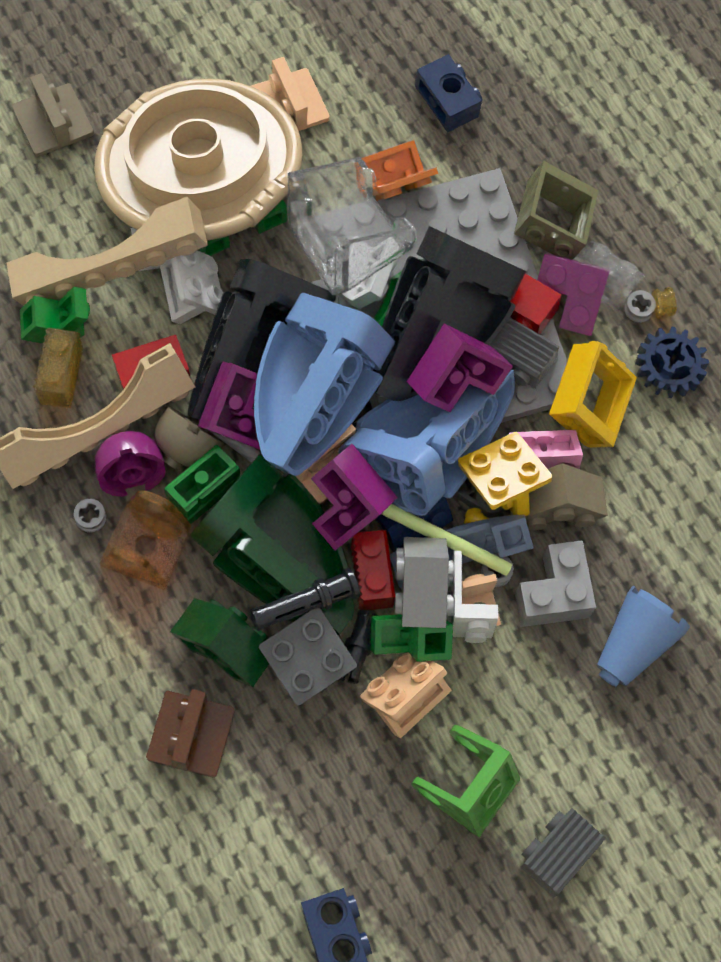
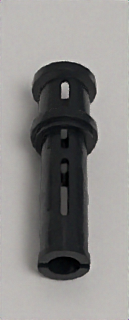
[249,568,360,632]

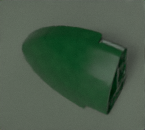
[189,453,354,635]

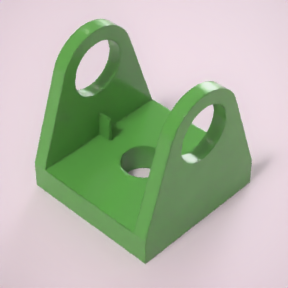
[411,725,520,837]

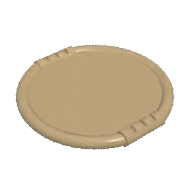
[94,78,303,240]

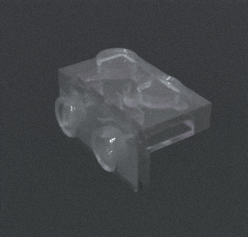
[574,240,645,313]

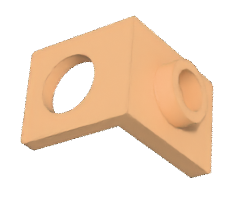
[462,574,501,626]

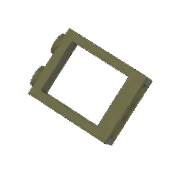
[514,161,599,260]

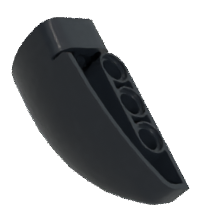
[373,226,526,401]
[188,259,337,420]

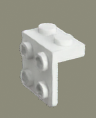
[446,551,498,643]

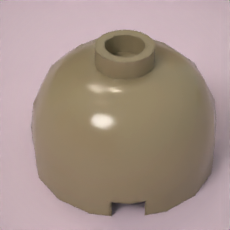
[154,406,224,470]

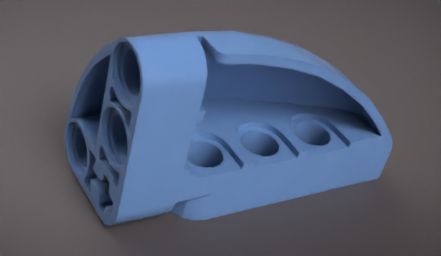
[339,370,515,516]

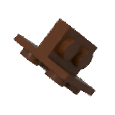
[146,689,235,778]

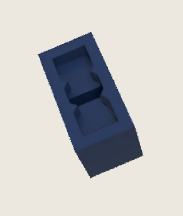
[301,888,372,962]

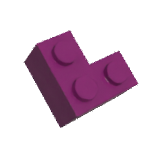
[537,253,610,336]
[407,323,513,412]
[198,362,260,450]
[311,444,398,550]

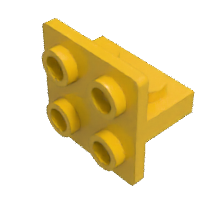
[458,432,552,516]

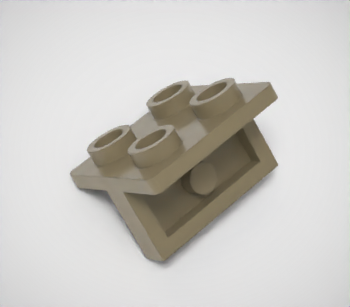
[12,73,94,157]

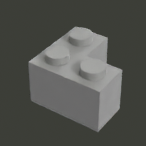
[395,537,449,628]
[515,540,596,627]

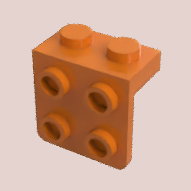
[353,140,438,201]

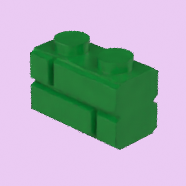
[164,444,240,525]

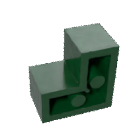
[170,598,269,687]

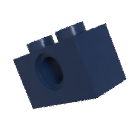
[415,54,482,133]

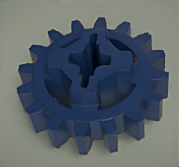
[635,326,709,398]

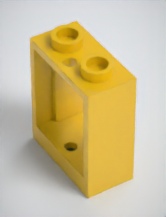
[549,341,637,448]

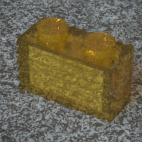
[33,328,84,408]

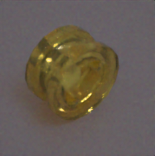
[651,287,677,318]

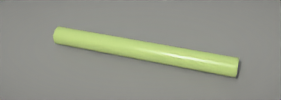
[381,504,512,576]

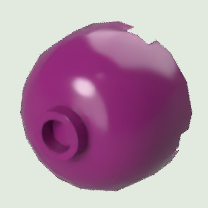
[95,431,166,497]

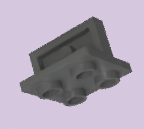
[259,608,357,706]

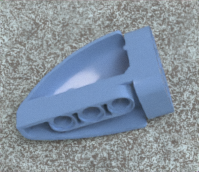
[254,293,395,476]

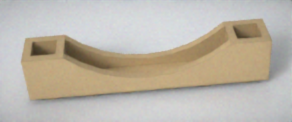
[7,197,208,306]
[0,343,195,489]

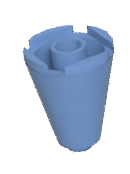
[597,586,690,688]

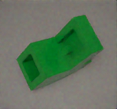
[20,286,90,343]
[371,614,453,662]

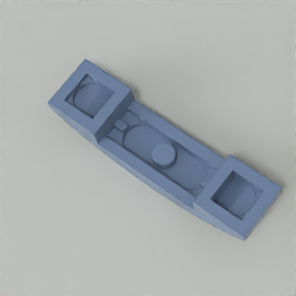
[390,515,534,588]

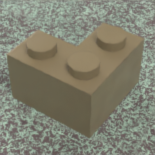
[510,463,608,531]

